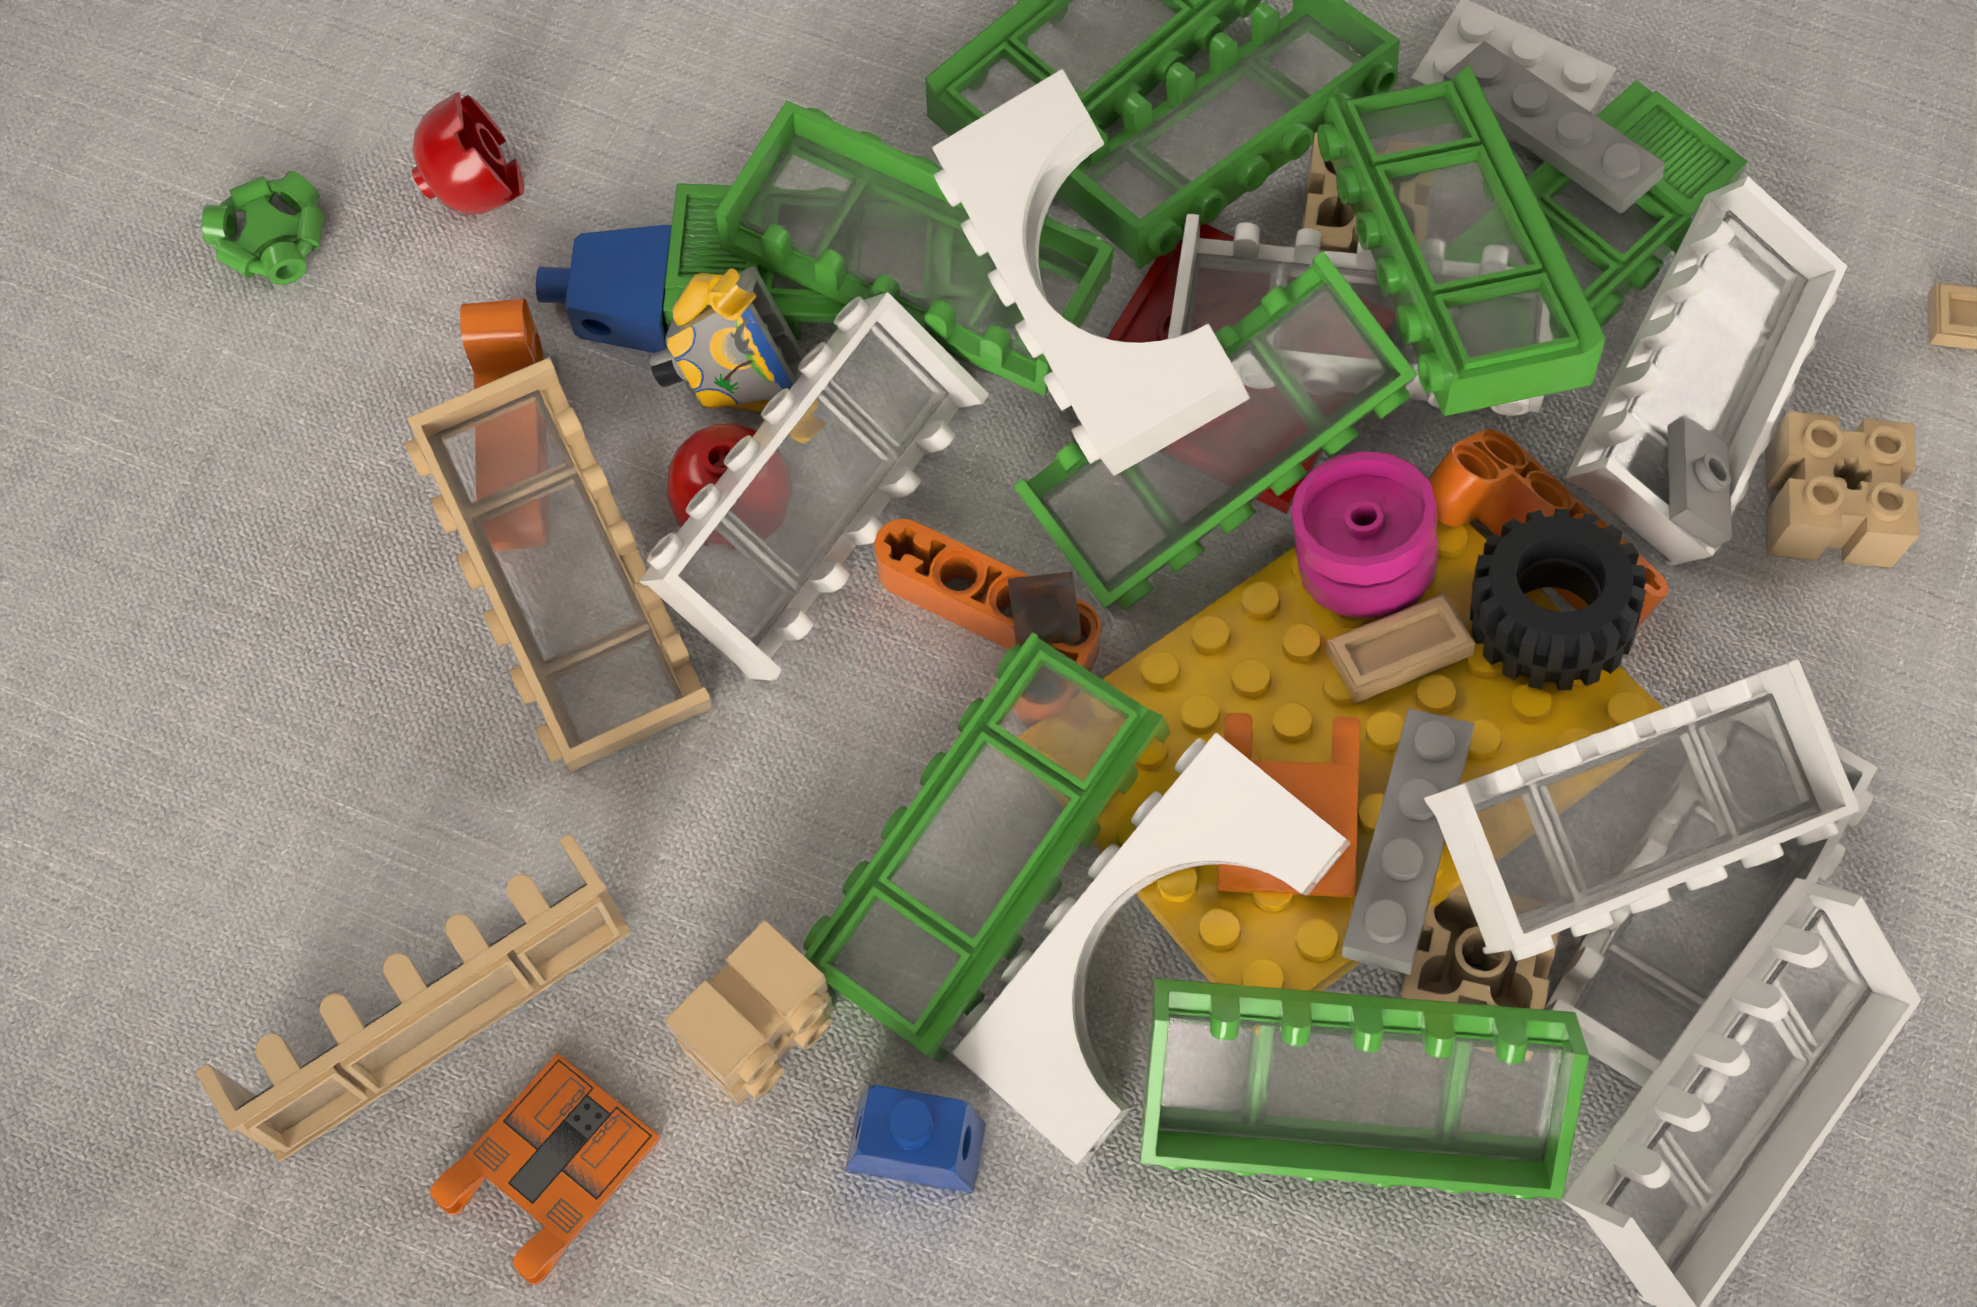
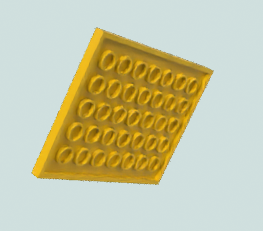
[1017,521,1663,1035]

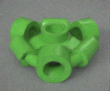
[202,171,325,285]

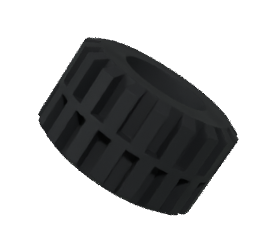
[1470,508,1646,691]

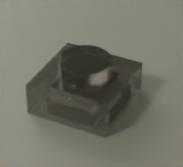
[1008,571,1081,646]

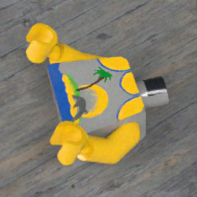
[650,266,825,443]

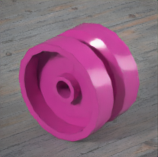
[1291,451,1439,619]

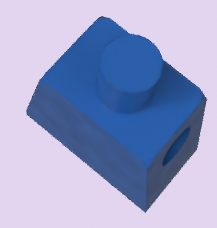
[536,225,672,353]
[845,1085,986,1193]

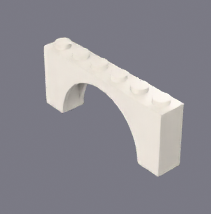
[932,69,1250,476]
[952,733,1351,1165]

